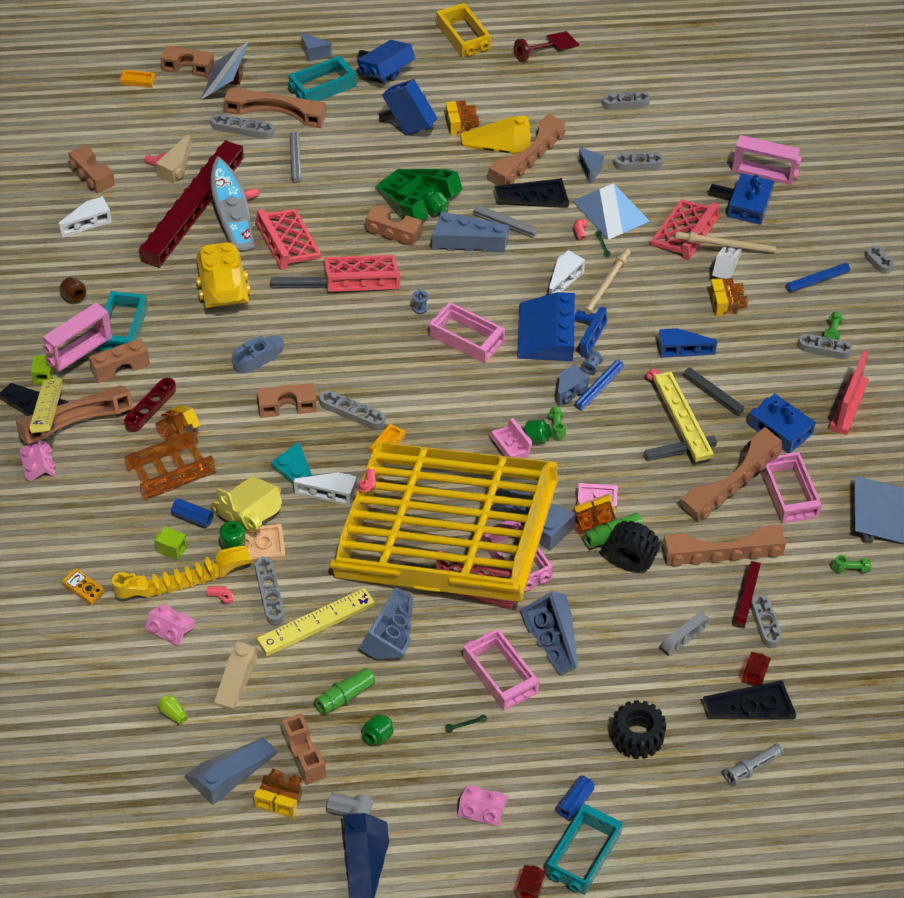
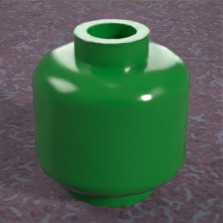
[424,190,449,216]
[522,419,551,445]
[219,521,246,549]
[362,714,394,746]

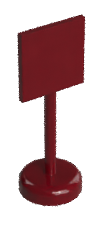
[514,31,579,62]

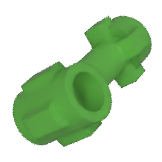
[824,312,843,340]
[549,407,566,441]
[832,555,871,574]

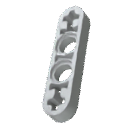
[211,114,274,139]
[319,390,385,430]
[255,557,285,625]

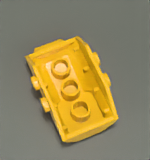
[196,242,250,308]

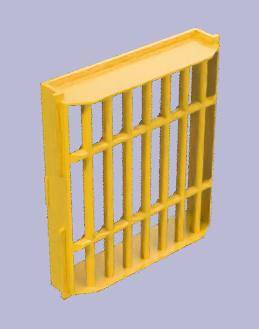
[330,442,558,602]

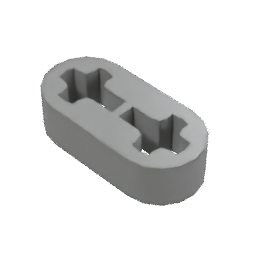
[866,246,894,274]

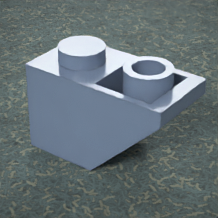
[557,364,589,407]

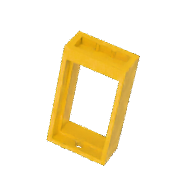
[436,3,491,58]

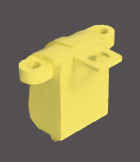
[211,476,282,531]

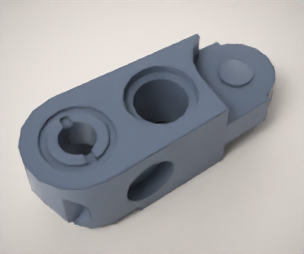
[232,335,284,374]

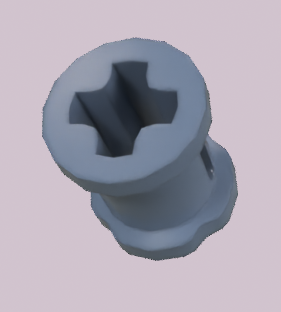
[412,290,428,314]
[581,350,603,375]

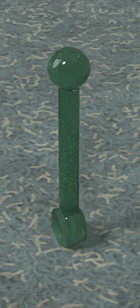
[595,230,611,257]
[445,714,487,733]

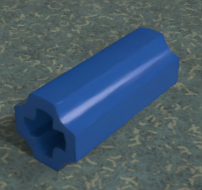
[171,498,214,528]
[557,775,595,820]

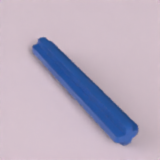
[786,263,850,292]
[575,360,624,410]

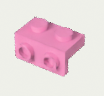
[490,418,532,458]
[19,440,56,482]
[577,483,618,509]
[145,604,196,645]
[458,785,508,826]

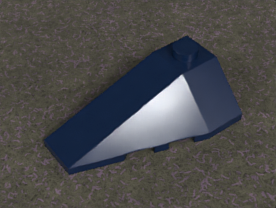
[343,813,389,898]

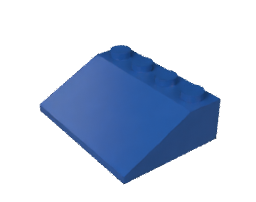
[518,292,575,361]

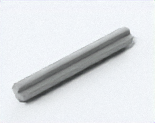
[290,131,301,182]
[474,205,537,237]

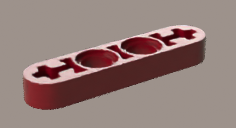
[124,378,176,432]
[735,561,761,628]

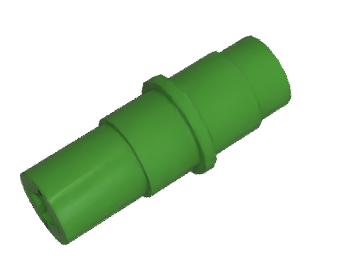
[583,513,643,549]
[314,668,376,715]

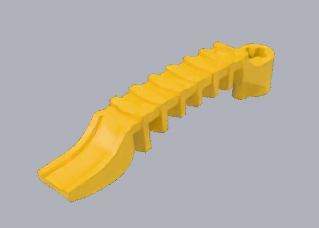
[112,546,252,599]

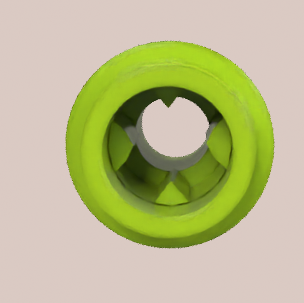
[157,694,188,725]

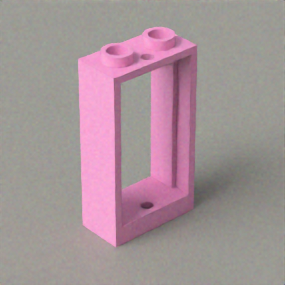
[732,135,802,185]
[43,302,112,372]
[429,302,505,364]
[761,452,822,524]
[481,521,553,591]
[463,629,540,711]

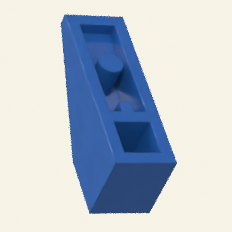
[658,328,717,358]

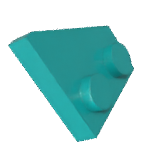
[271,442,312,485]

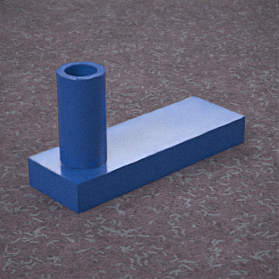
[575,307,608,358]

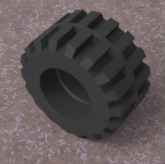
[605,521,660,572]
[611,700,666,759]

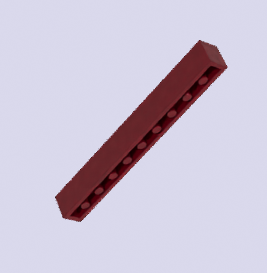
[139,140,244,268]

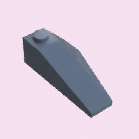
[359,587,413,659]
[521,592,578,675]
[185,738,278,805]

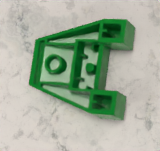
[375,169,463,222]

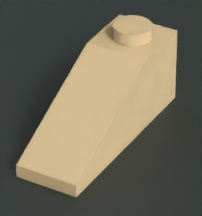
[156,134,191,184]
[214,641,258,711]

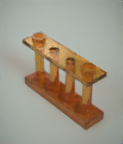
[124,429,216,501]

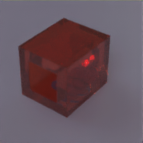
[742,651,771,686]
[516,865,546,898]

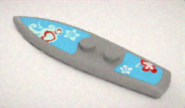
[211,156,255,251]

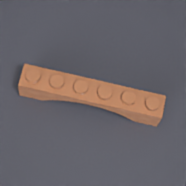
[224,87,326,128]
[488,114,565,186]
[16,385,133,444]
[681,427,782,522]
[662,524,786,566]

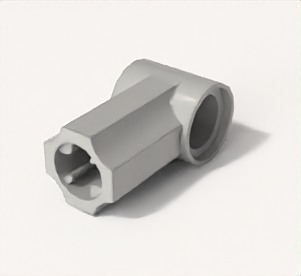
[327,792,373,815]

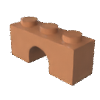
[160,45,215,78]
[68,144,115,194]
[365,205,422,246]
[89,338,150,384]
[257,383,317,418]
[282,713,326,785]

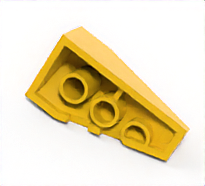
[460,116,531,155]

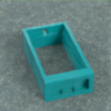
[288,55,357,101]
[96,291,148,352]
[546,803,623,895]

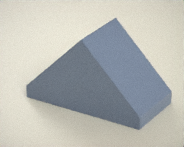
[301,33,332,62]
[578,148,604,183]

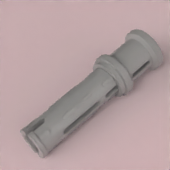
[724,743,784,786]

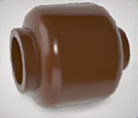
[59,277,87,303]

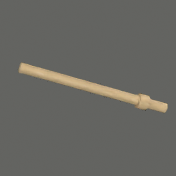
[674,231,776,253]
[584,249,631,314]

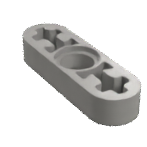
[602,92,650,110]
[614,153,664,170]
[798,334,852,359]
[751,595,782,648]
[662,612,710,655]

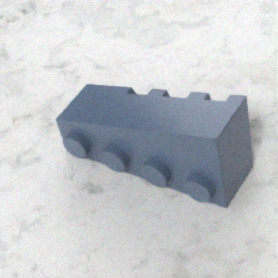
[432,212,510,252]
[490,489,576,551]

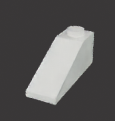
[58,196,112,237]
[712,246,743,281]
[549,250,585,294]
[294,472,357,506]

